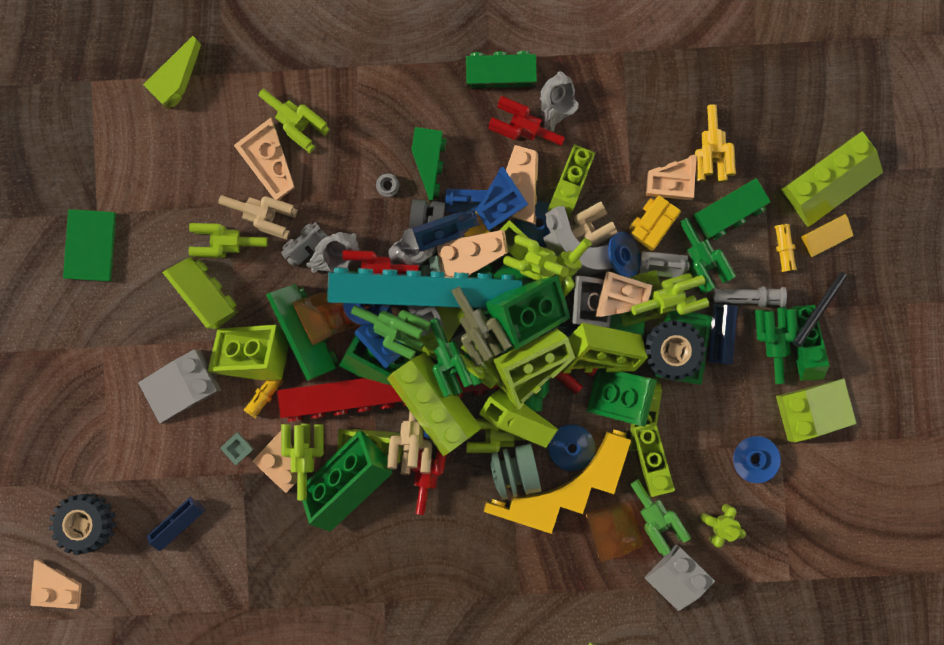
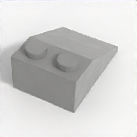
[138,349,222,424]

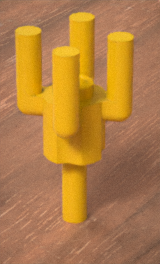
[695,105,736,182]

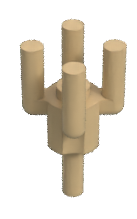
[218,195,298,240]
[546,201,618,249]
[387,411,432,475]

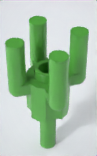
[351,305,431,360]
[630,479,691,556]

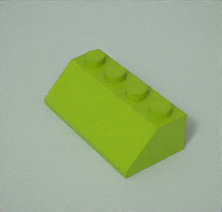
[780,131,883,227]
[387,351,482,457]

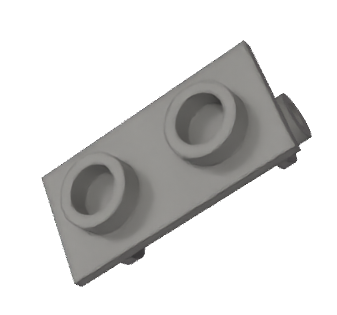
[281,222,327,266]
[639,252,689,278]

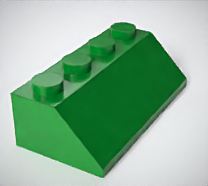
[266,284,340,381]
[302,430,393,532]

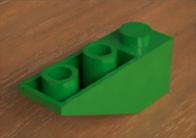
[411,127,447,203]
[791,305,829,381]

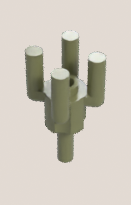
[451,286,512,367]

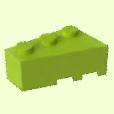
[562,322,648,373]
[493,329,575,410]

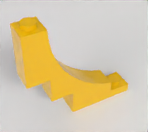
[484,429,631,534]

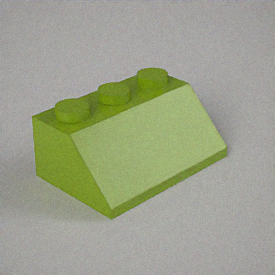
[162,257,238,330]

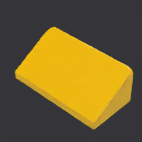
[801,214,853,257]

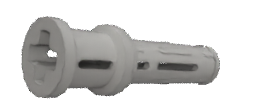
[713,286,787,308]

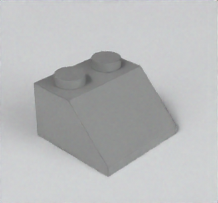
[573,276,611,328]
[644,544,715,611]

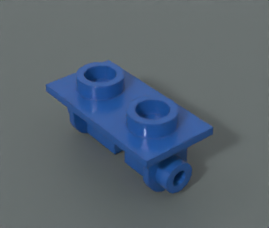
[446,189,487,213]

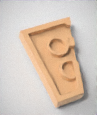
[234,118,295,200]
[506,145,538,225]
[437,230,509,276]

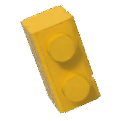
[629,195,681,251]

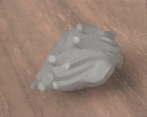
[540,71,579,131]
[388,229,438,268]
[307,232,359,273]

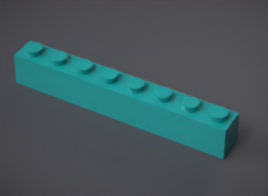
[327,267,522,308]

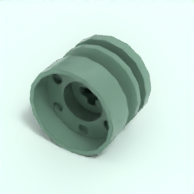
[491,443,541,500]

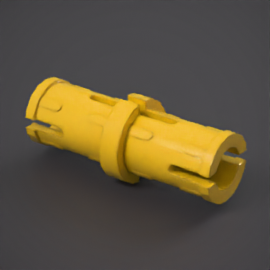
[775,224,797,272]
[244,379,284,419]

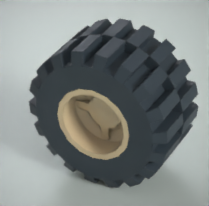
[644,320,706,380]
[49,493,117,555]

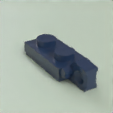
[412,210,480,251]

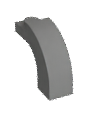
[544,206,613,276]

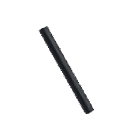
[792,272,848,347]

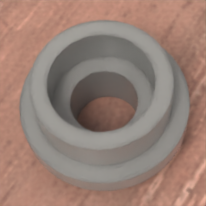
[376,174,399,197]

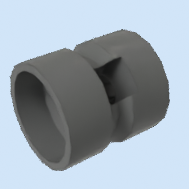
[409,199,446,229]

